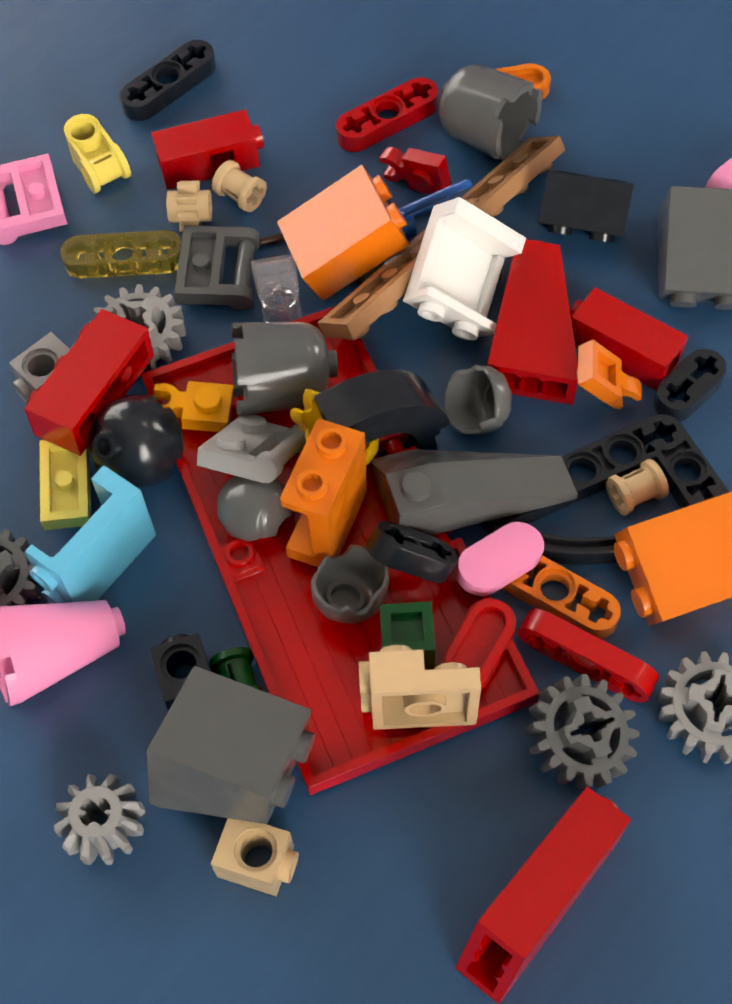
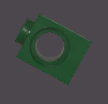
[380,601,436,670]

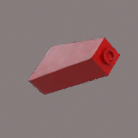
[487,239,578,405]
[455,786,632,1004]

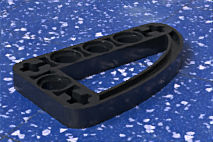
[481,414,729,565]

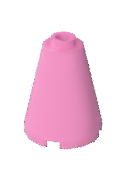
[0,600,126,706]

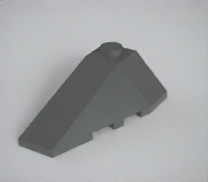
[368,449,578,535]

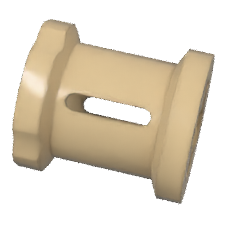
[212,160,267,213]
[606,459,669,516]

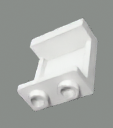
[403,197,526,341]

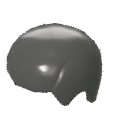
[444,365,512,434]
[217,476,293,542]
[311,545,389,624]

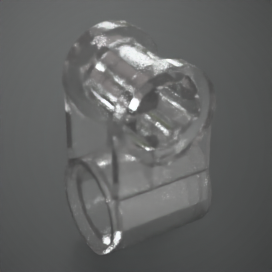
[251,253,303,322]

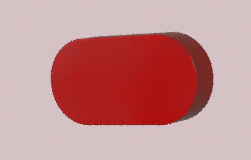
[442,598,516,689]

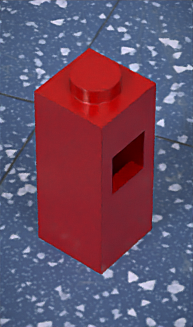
[151,109,264,190]
[570,287,688,391]

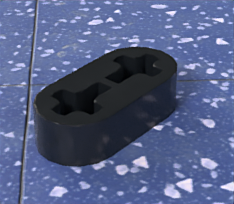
[654,349,727,421]
[366,521,459,583]

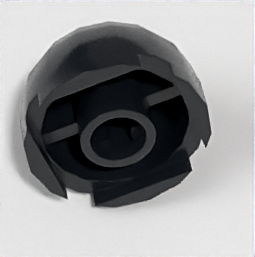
[88,394,183,487]

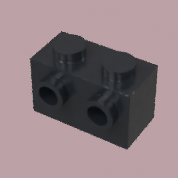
[539,169,634,242]

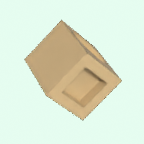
[211,818,299,897]

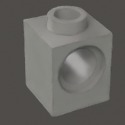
[9,332,70,404]

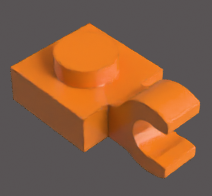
[577,340,642,409]

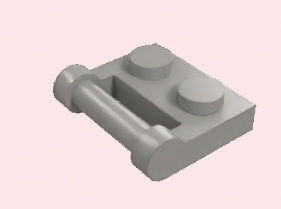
[197,414,306,483]

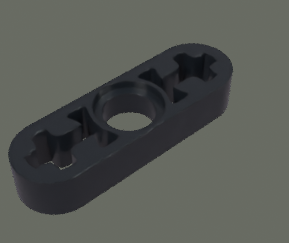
[120,40,216,121]

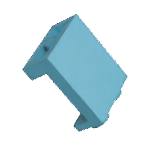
[24,465,156,603]

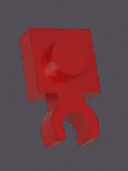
[379,147,452,194]

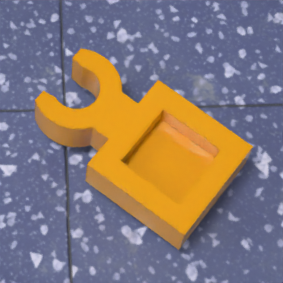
[154,381,234,432]

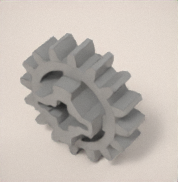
[89,284,186,370]
[658,651,732,764]

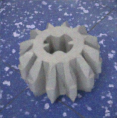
[54,774,145,865]

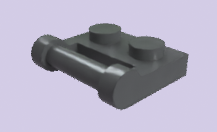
[174,226,260,311]

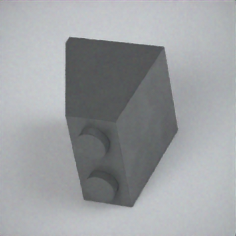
[658,186,732,310]
[147,666,316,824]

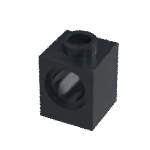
[150,633,211,711]

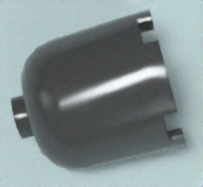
[439,64,542,161]
[231,322,338,415]

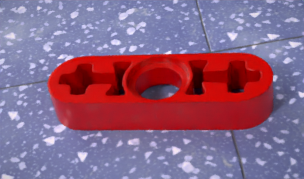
[336,77,438,152]
[517,608,659,703]

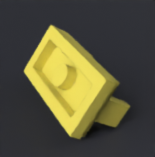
[39,440,91,530]

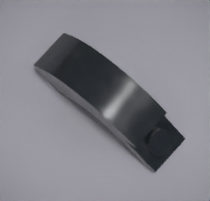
[314,369,450,450]

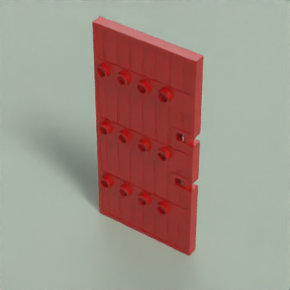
[141,305,539,796]

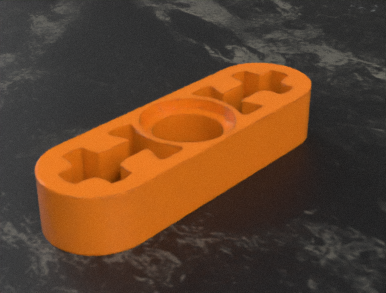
[501,555,621,639]

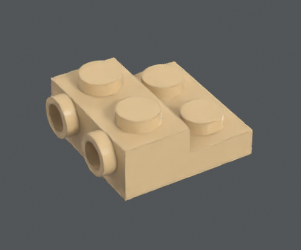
[359,645,481,730]

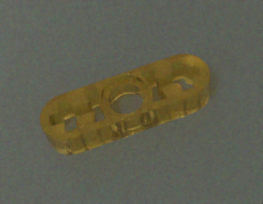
[60,230,182,278]

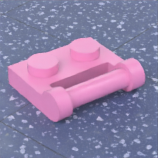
[0,153,67,245]

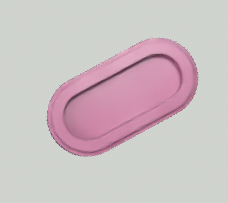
[455,522,544,596]

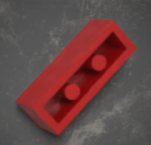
[24,309,154,456]

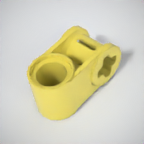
[64,114,132,194]

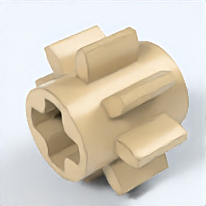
[166,181,212,232]

